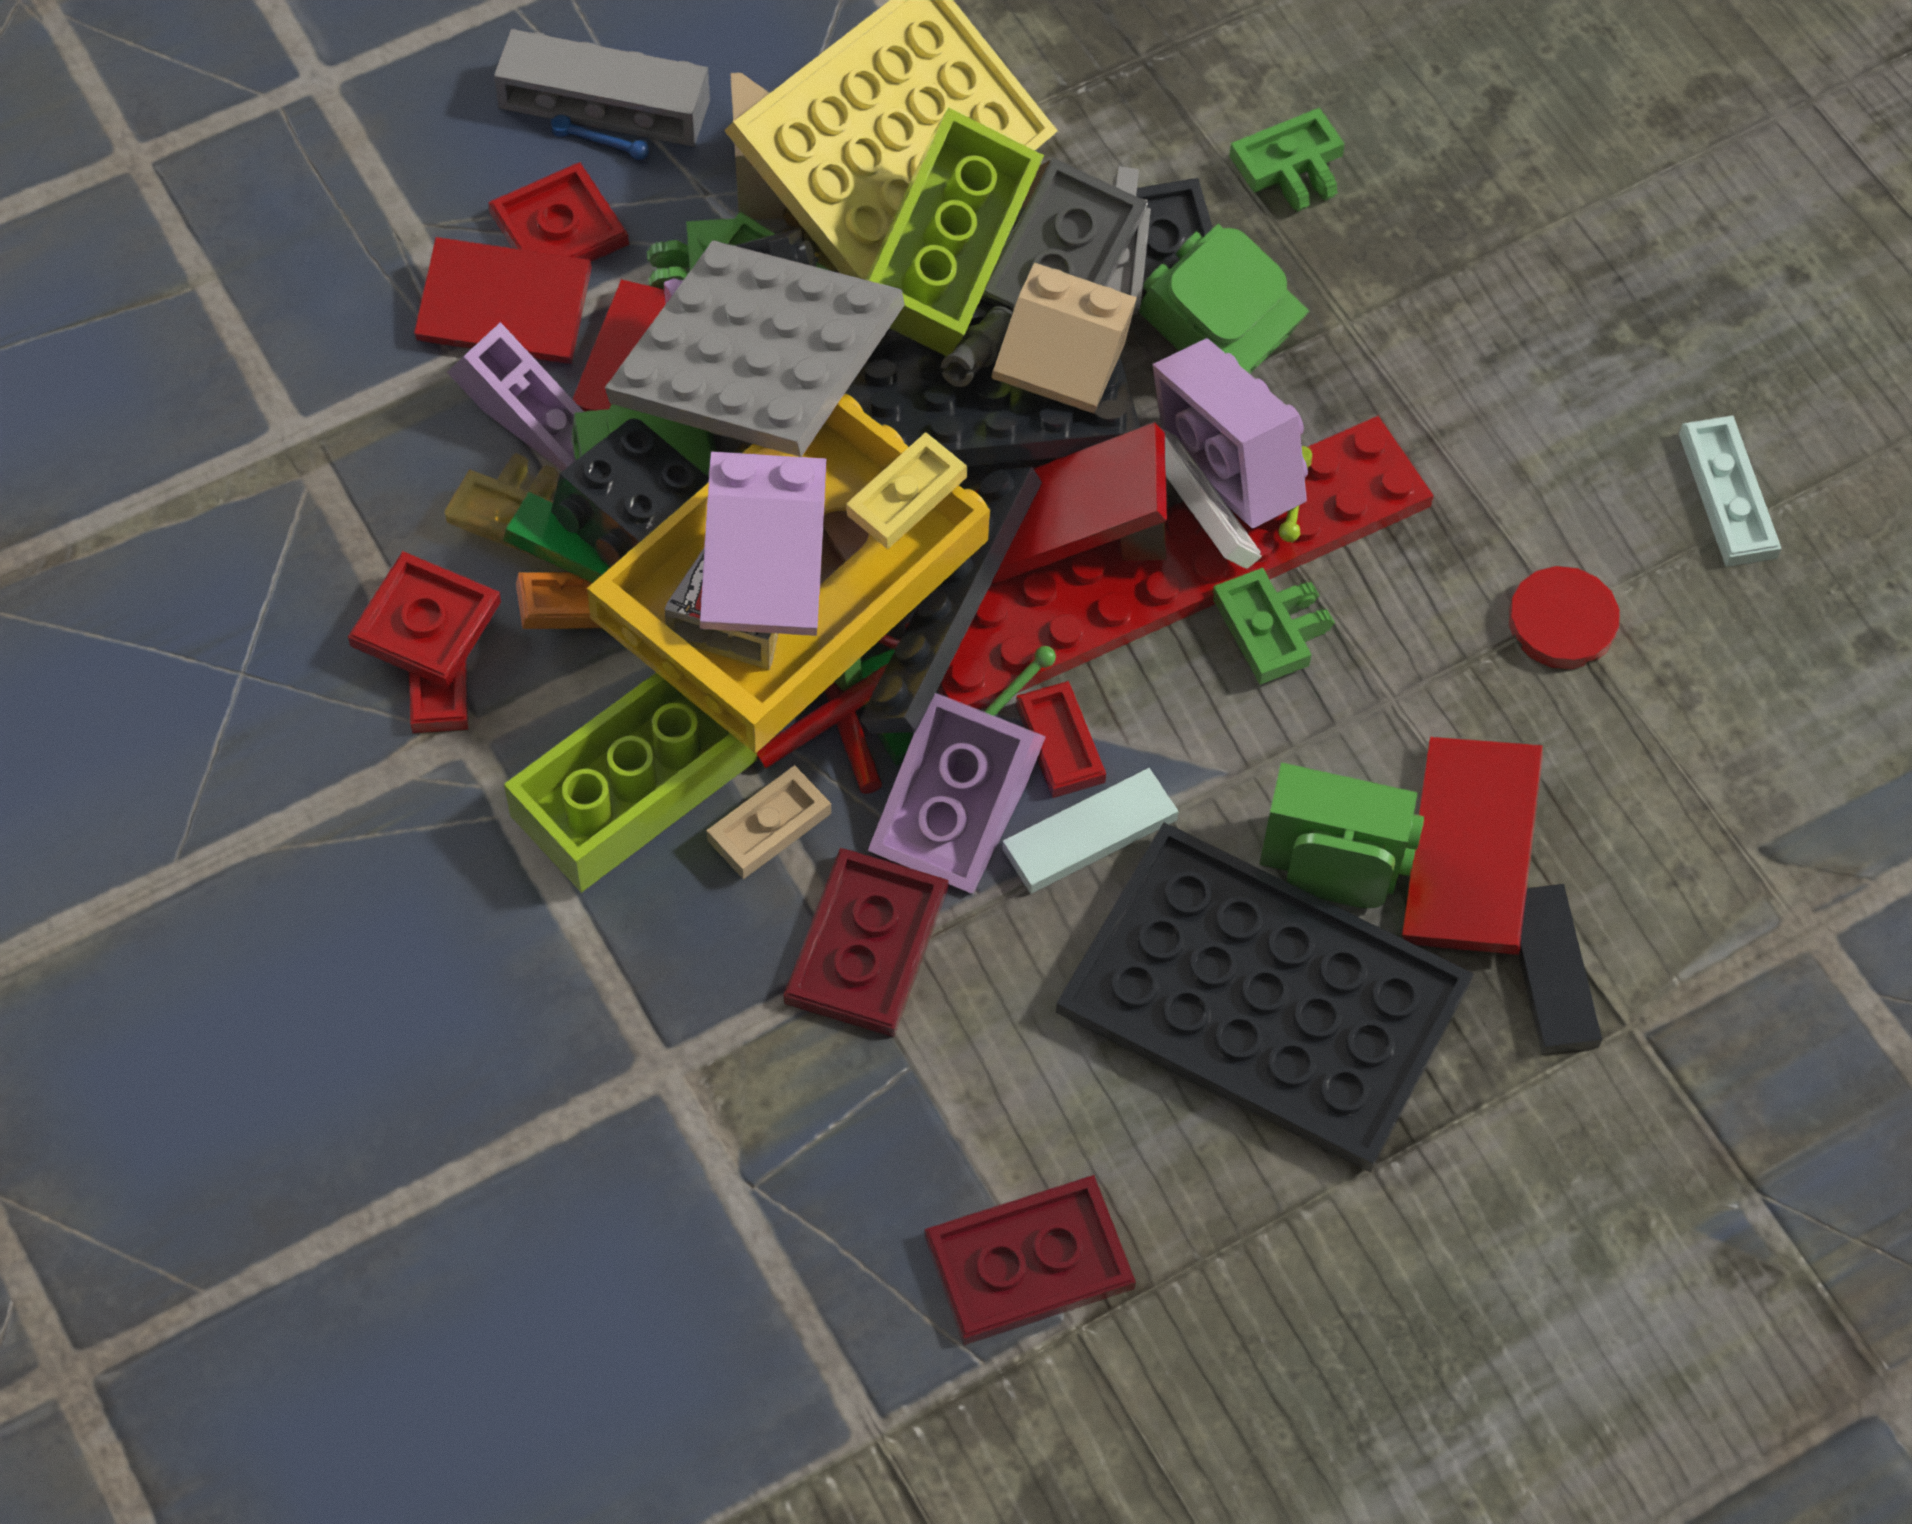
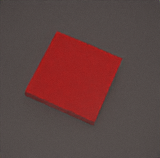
[488,162,629,262]
[348,551,501,688]

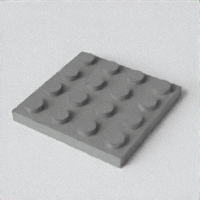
[605,241,905,457]

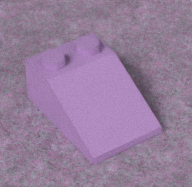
[700,452,826,636]
[868,693,1046,893]

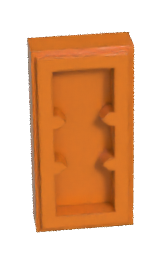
[516,572,601,629]

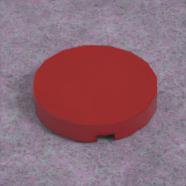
[1508,566,1620,670]

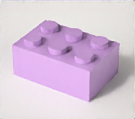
[1153,338,1308,529]

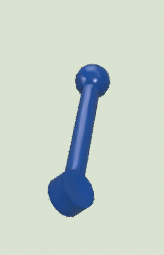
[551,115,650,160]

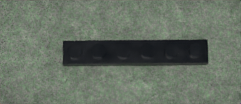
[860,467,1042,734]

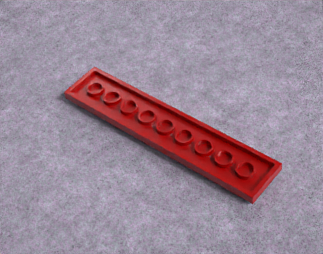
[905,416,1434,710]

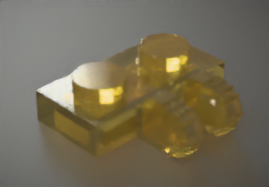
[444,453,559,560]

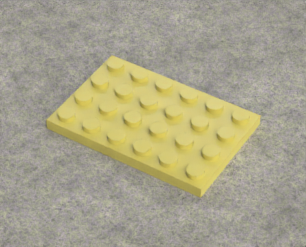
[724,0,1058,280]

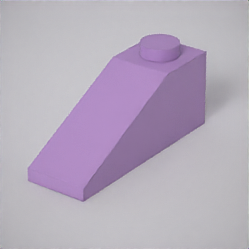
[447,322,584,471]

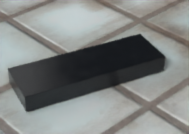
[1518,884,1602,1055]

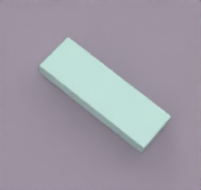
[1679,415,1782,567]
[1002,768,1179,894]

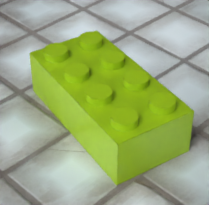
[866,107,1044,356]
[504,673,757,893]

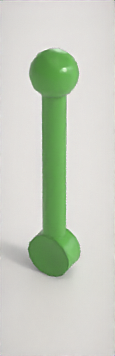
[983,646,1056,716]

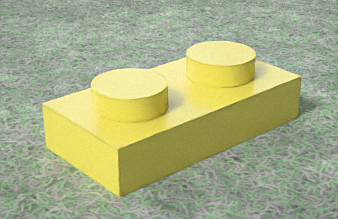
[846,432,967,549]

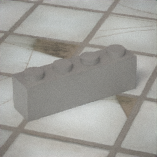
[494,29,710,147]

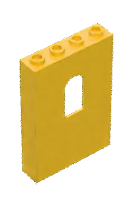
[587,394,990,754]

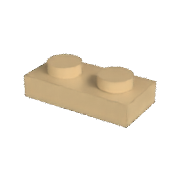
[706,765,831,880]

